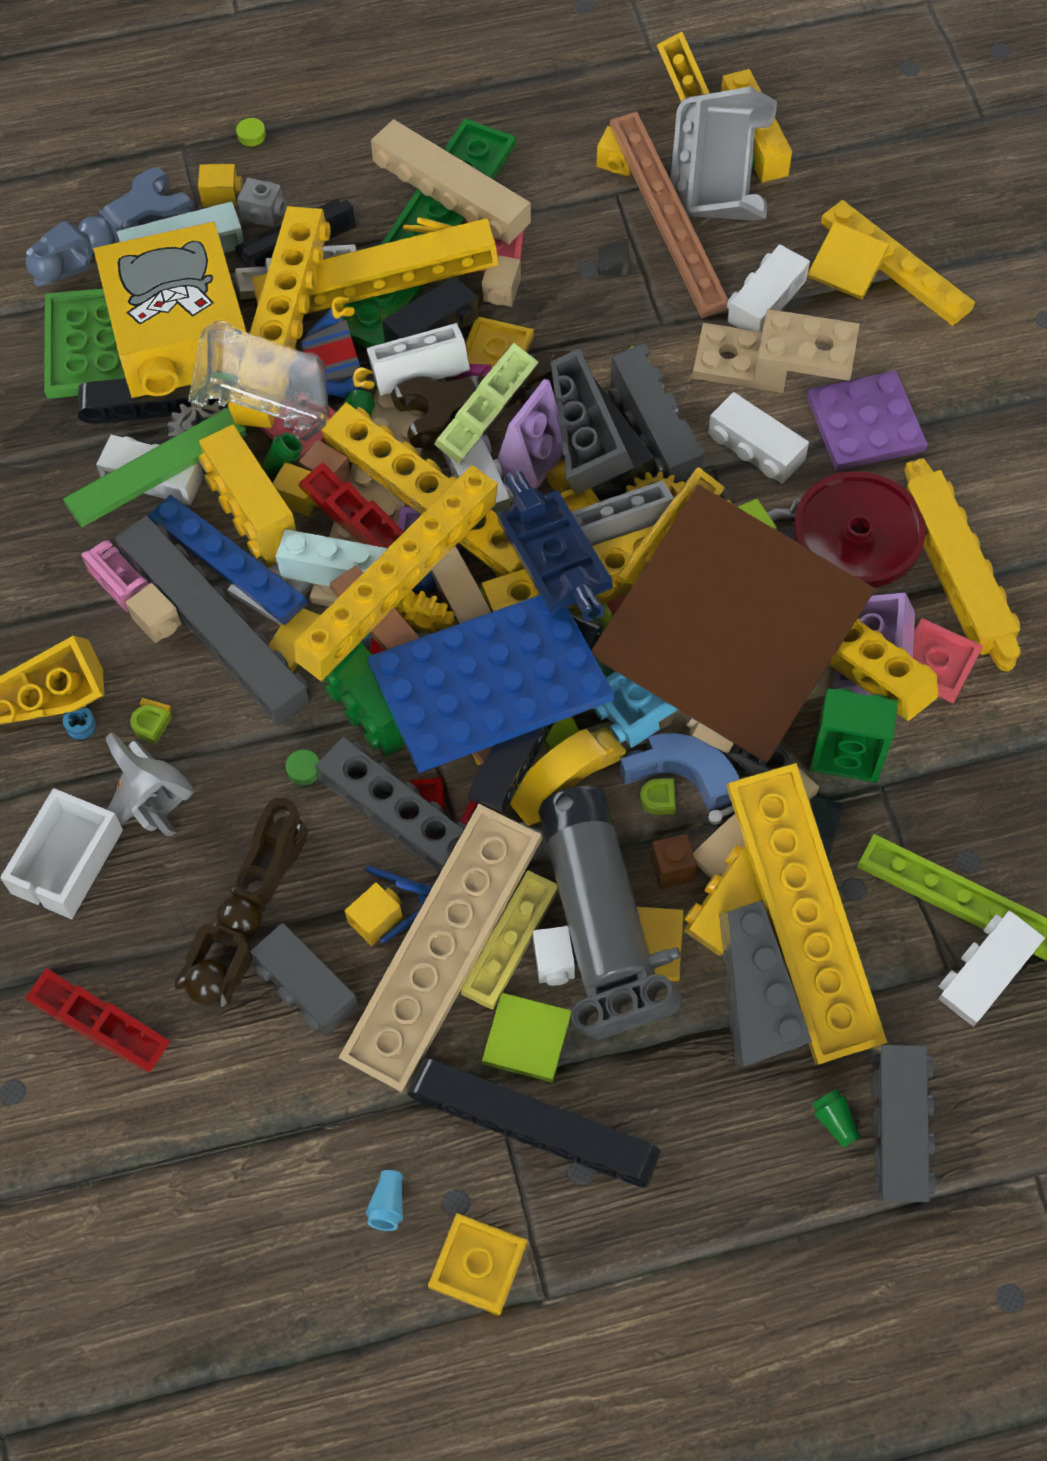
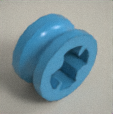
[63,707,97,740]

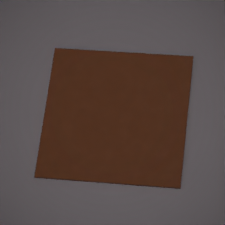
[591,484,876,763]

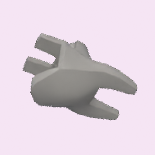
[106,732,195,836]

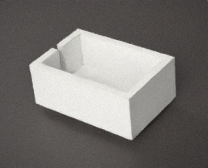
[0,788,123,919]

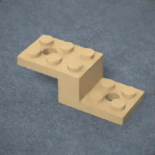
[692,309,860,393]

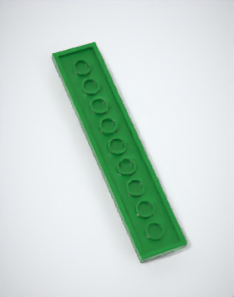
[342,118,516,348]

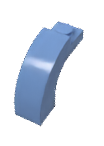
[619,733,740,811]

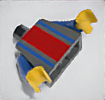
[289,297,374,398]

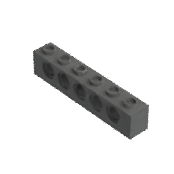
[315,737,466,875]

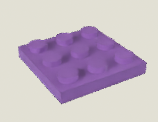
[806,370,928,472]

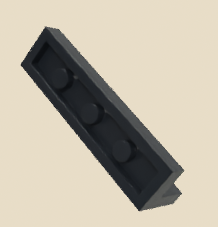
[235,198,356,268]

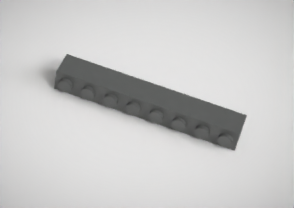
[115,516,309,726]

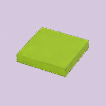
[482,993,572,1083]

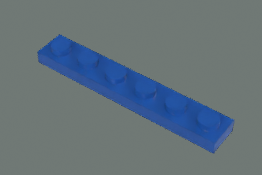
[148,495,307,626]

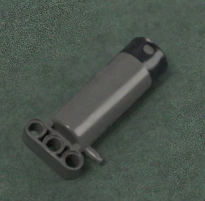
[538,785,682,1040]

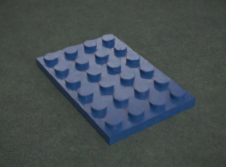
[367,595,614,773]

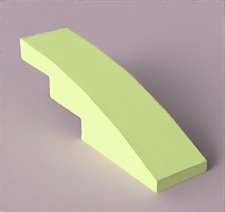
[434,343,539,464]

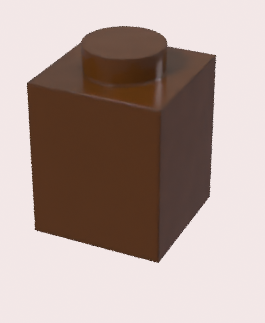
[651,834,696,889]

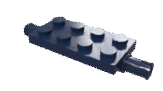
[497,470,613,621]

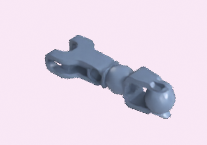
[25,167,195,286]

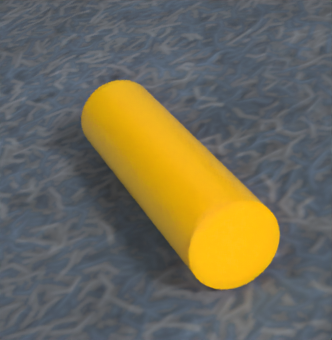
[140,698,171,712]

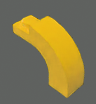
[510,727,627,827]

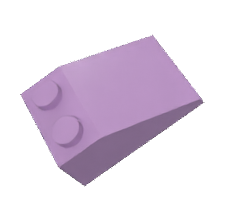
[498,379,563,490]

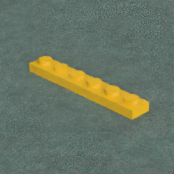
[821,200,975,326]

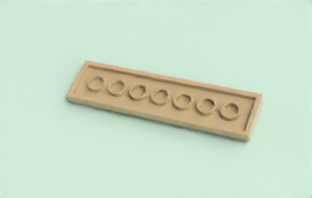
[339,804,543,1094]

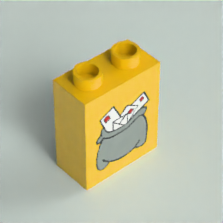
[93,221,248,398]

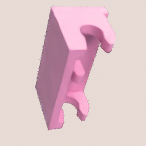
[81,540,150,613]

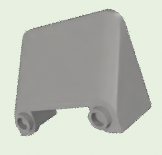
[670,87,777,220]

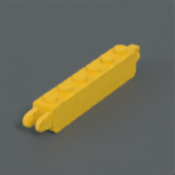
[904,458,1021,672]

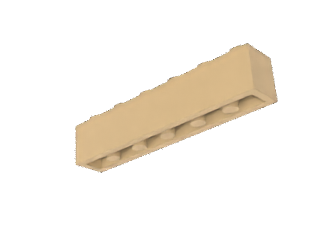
[371,119,531,245]

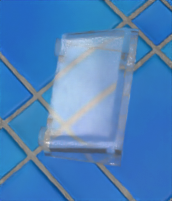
[188,321,329,441]

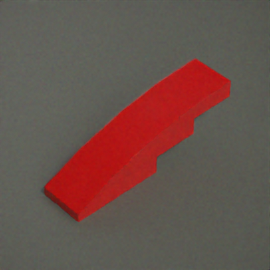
[298,462,404,548]
[25,968,171,1074]

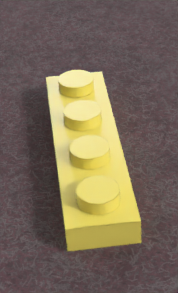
[461,870,559,1010]

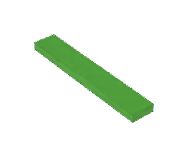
[63,407,247,527]

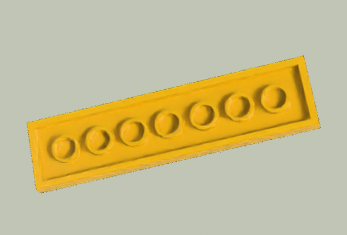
[726,763,887,1064]

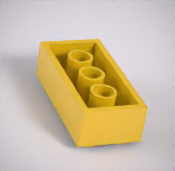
[198,424,296,568]

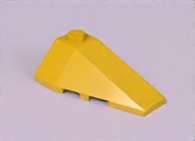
[0,636,104,725]

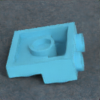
[593,672,678,748]

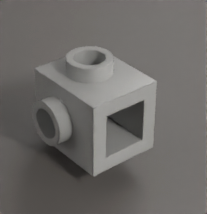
[237,178,286,227]

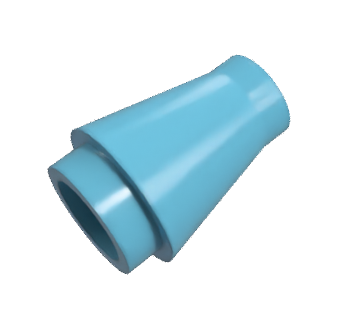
[365,1170,403,1231]

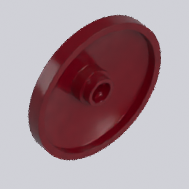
[793,471,926,588]

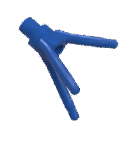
[366,866,433,943]

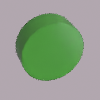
[285,750,319,785]

